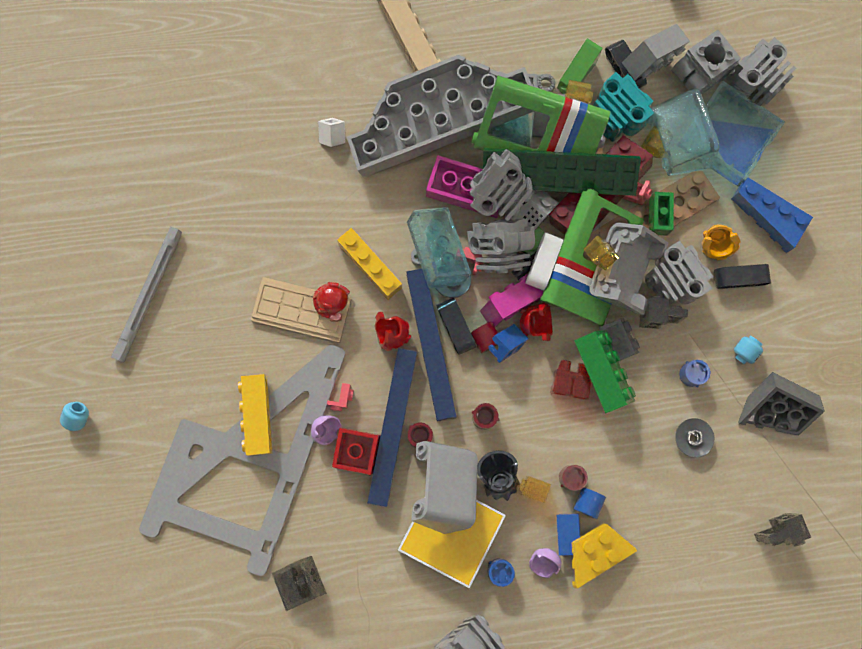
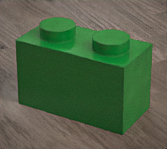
[649,192,674,236]

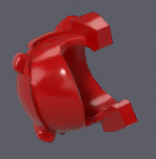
[312,282,350,322]
[520,302,553,341]
[374,312,411,351]

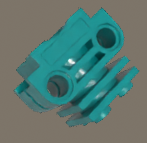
[593,72,654,142]

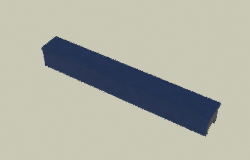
[406,267,457,421]
[367,348,417,507]

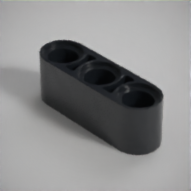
[605,40,647,88]
[714,264,771,289]
[436,298,476,355]

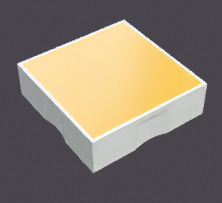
[398,497,506,588]

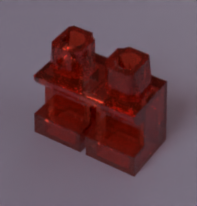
[550,360,591,400]

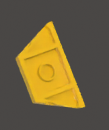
[572,523,637,589]

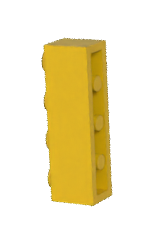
[337,228,402,300]
[238,374,273,456]

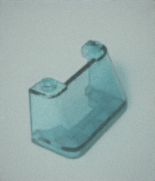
[647,89,719,176]

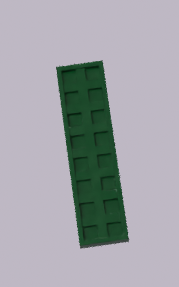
[482,148,641,196]

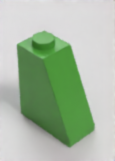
[557,38,603,95]

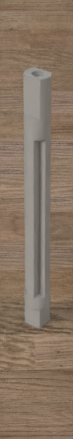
[111,226,182,362]

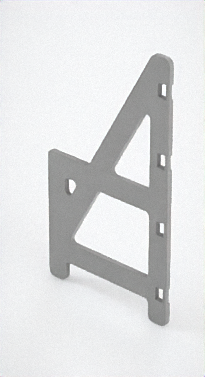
[139,345,345,576]

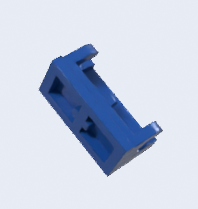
[488,324,529,363]
[556,513,581,556]

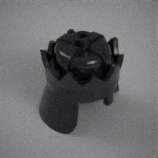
[477,450,520,501]

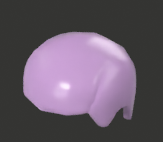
[311,415,342,445]
[529,548,562,578]

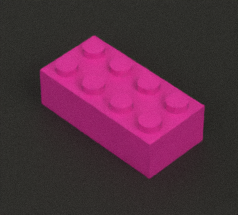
[426,155,499,218]

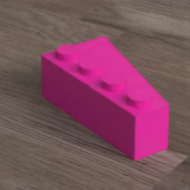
[480,274,544,328]

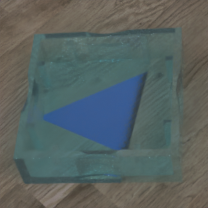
[677,81,785,187]

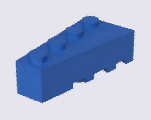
[731,177,813,253]

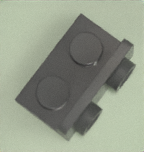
[599,318,640,362]

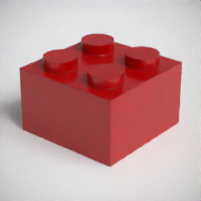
[332,428,381,475]

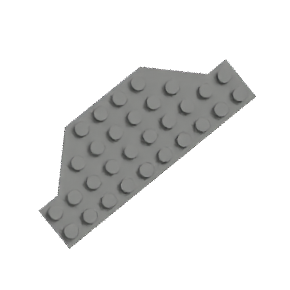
[347,55,534,178]

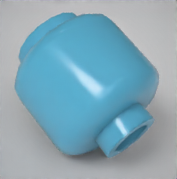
[734,335,763,364]
[60,402,89,431]

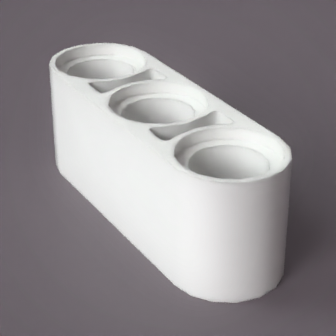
[526,232,563,291]

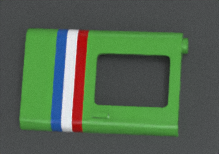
[471,76,610,154]
[540,189,644,326]

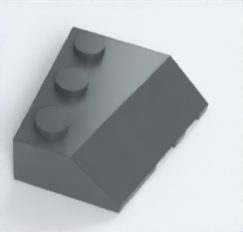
[738,372,825,436]

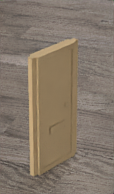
[251,277,351,343]

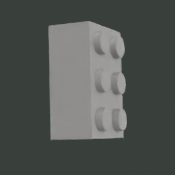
[622,24,690,80]

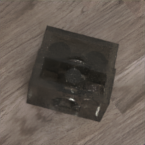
[639,296,688,329]
[754,513,811,546]
[272,556,327,611]

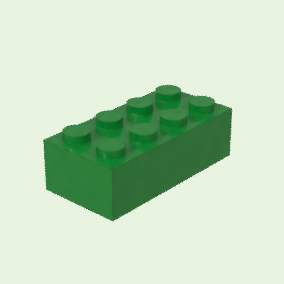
[574,330,636,414]

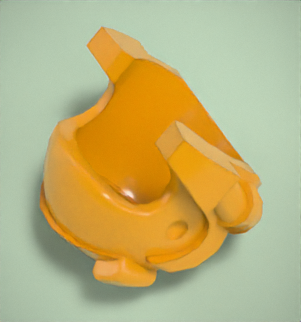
[701,224,741,260]

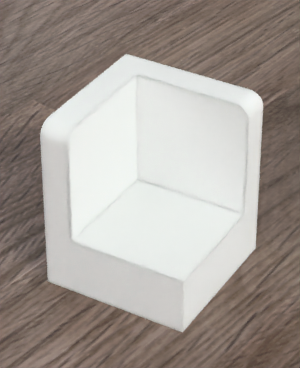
[318,118,345,147]

